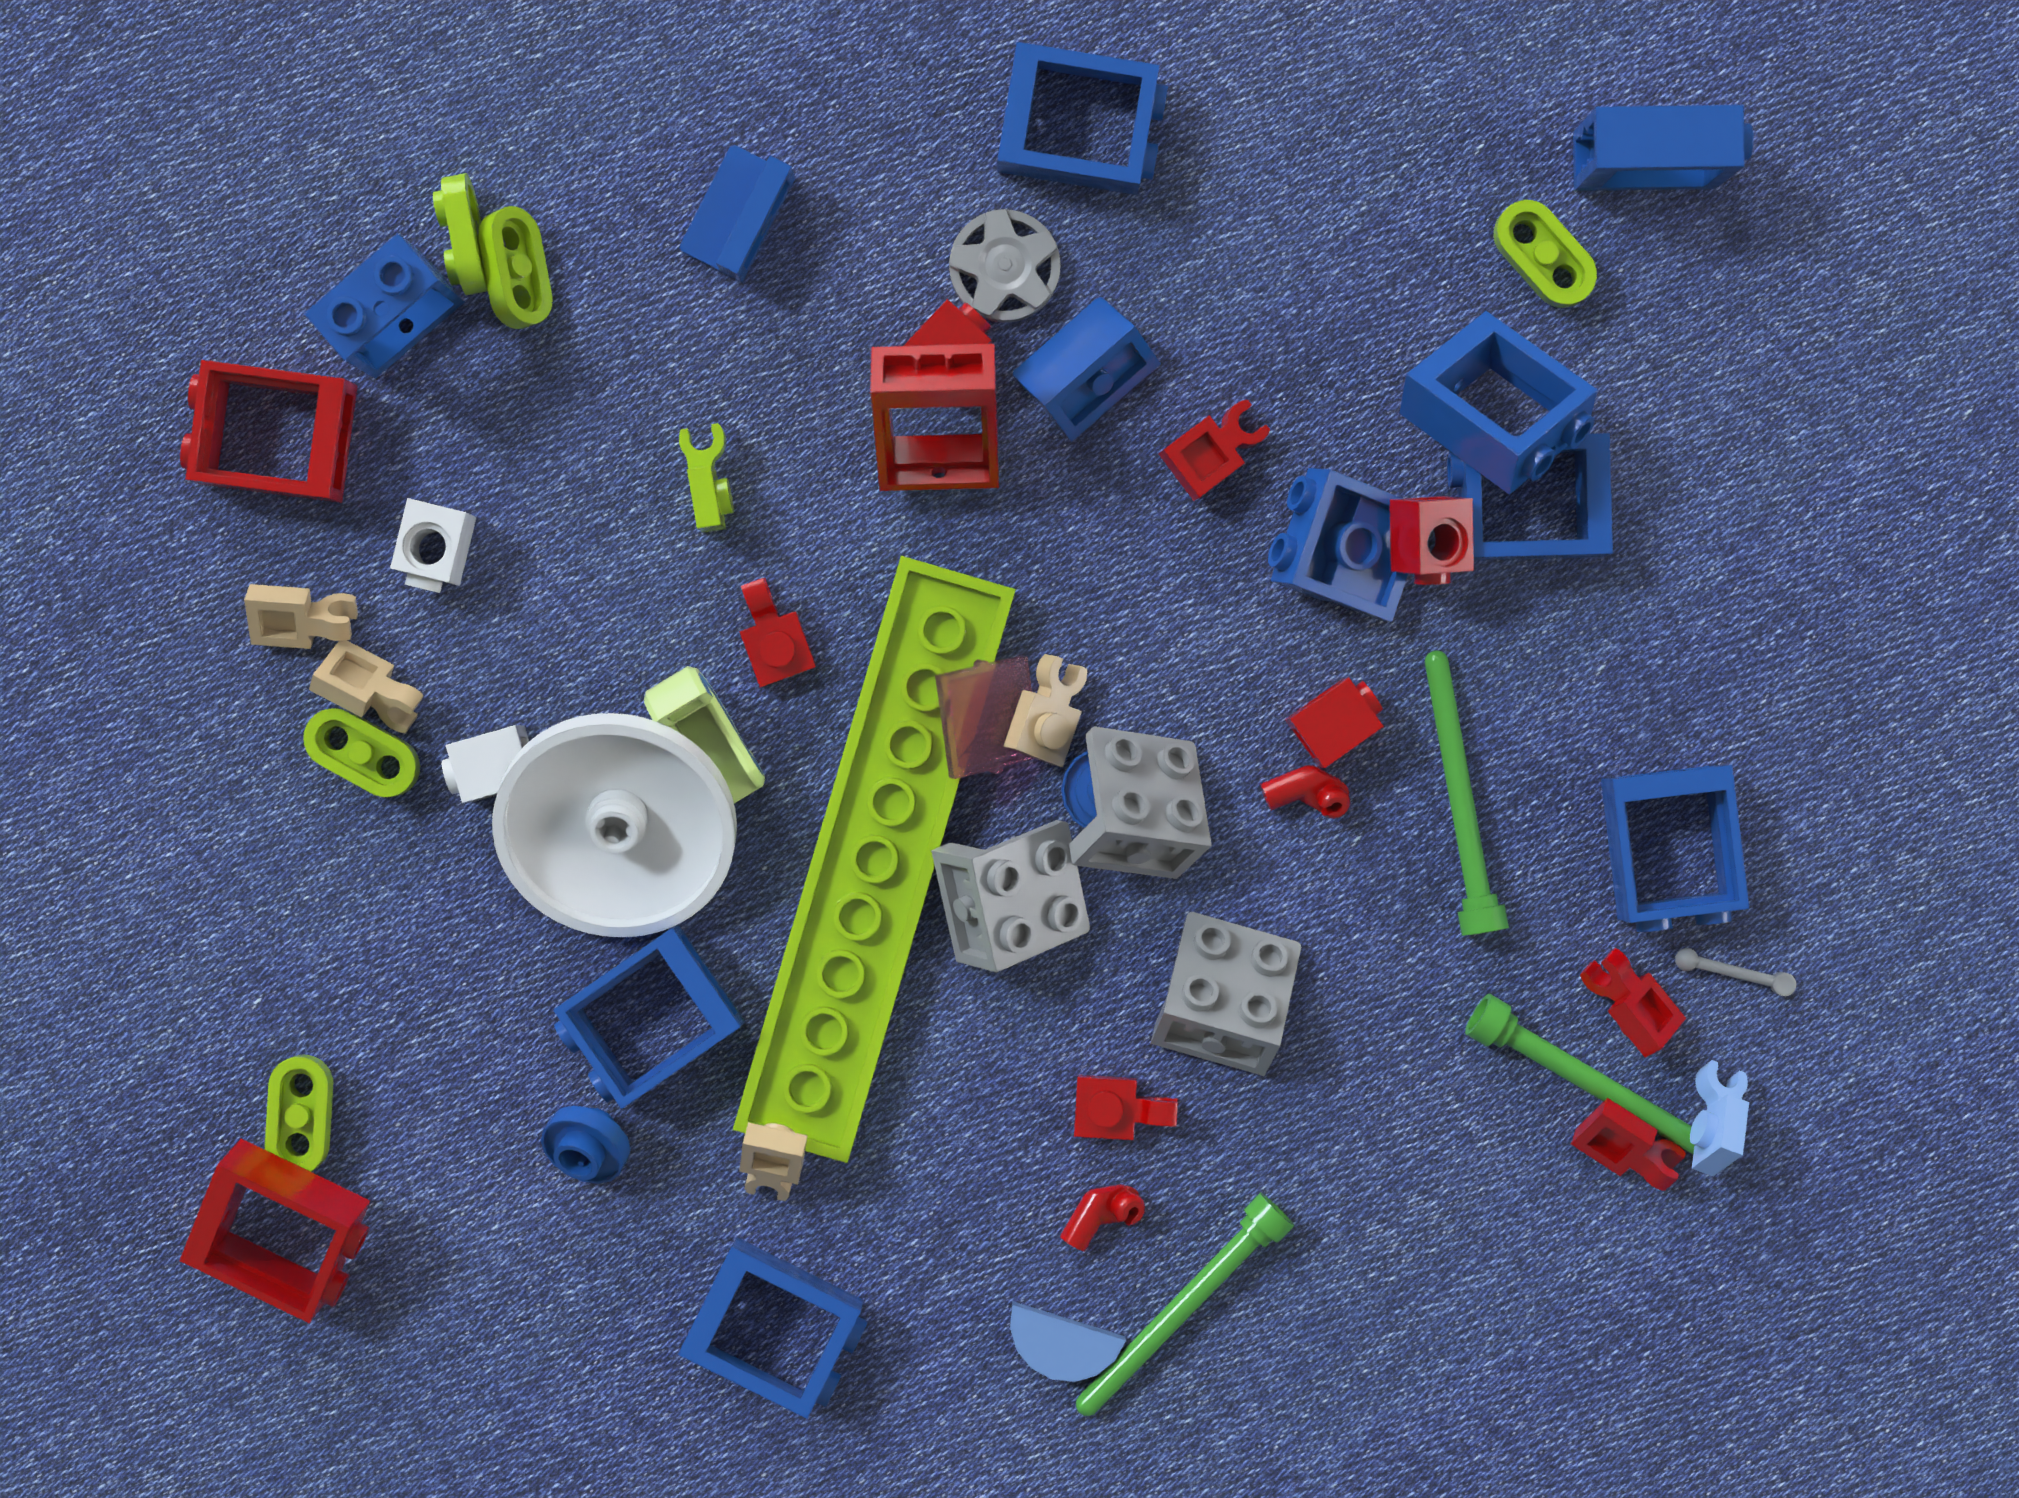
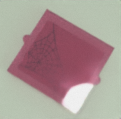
[935,655,1035,779]

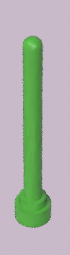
[1425,650,1509,936]
[1465,993,1695,1154]
[1076,1192,1295,1416]

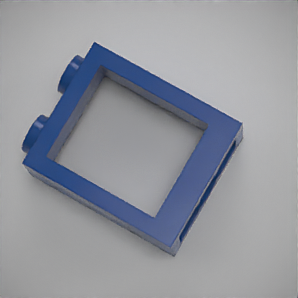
[997,42,1168,195]
[1573,105,1753,191]
[304,233,465,379]
[1399,311,1598,495]
[1447,433,1613,561]
[1601,765,1750,932]
[553,924,746,1109]
[678,1237,868,1419]

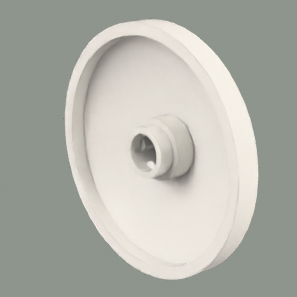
[492,713,737,937]

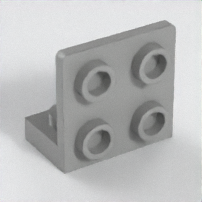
[1069,726,1212,879]
[931,820,1090,973]
[1150,912,1301,1076]

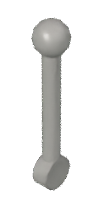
[1675,948,1796,996]

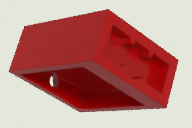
[871,344,999,491]
[180,360,358,503]
[179,1138,370,1324]

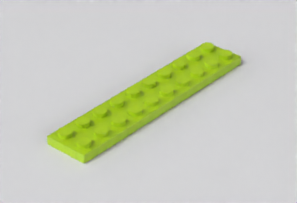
[733,556,1016,1163]

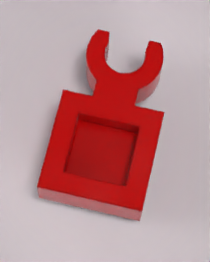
[1158,400,1270,501]

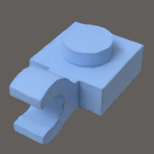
[1690,1060,1749,1176]

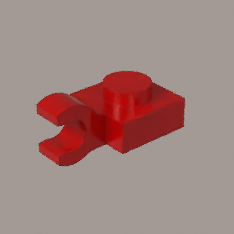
[739,578,817,687]
[1580,948,1686,1058]
[1074,1075,1178,1140]
[1571,1098,1686,1191]

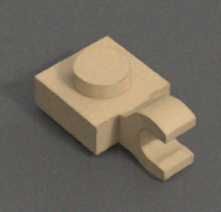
[244,584,358,649]
[309,640,423,733]

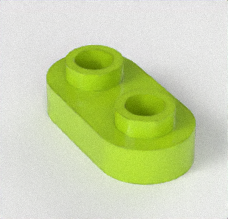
[433,173,488,295]
[1494,200,1597,308]
[478,206,552,329]
[303,708,420,797]
[265,1055,333,1172]

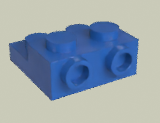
[1268,468,1408,622]

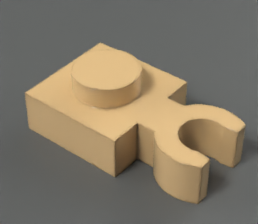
[1004,654,1087,767]
[739,1122,807,1201]

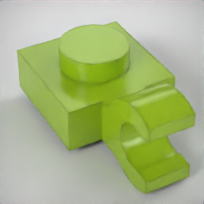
[679,423,734,533]

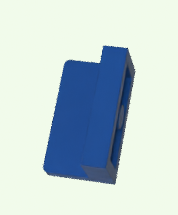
[680,145,796,283]
[1013,297,1161,442]

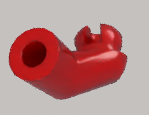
[1260,765,1351,819]
[1060,1184,1145,1252]

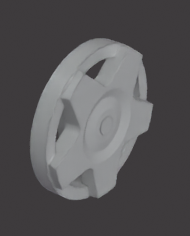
[949,209,1061,323]

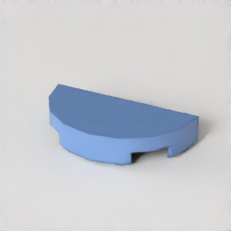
[1010,1301,1126,1382]

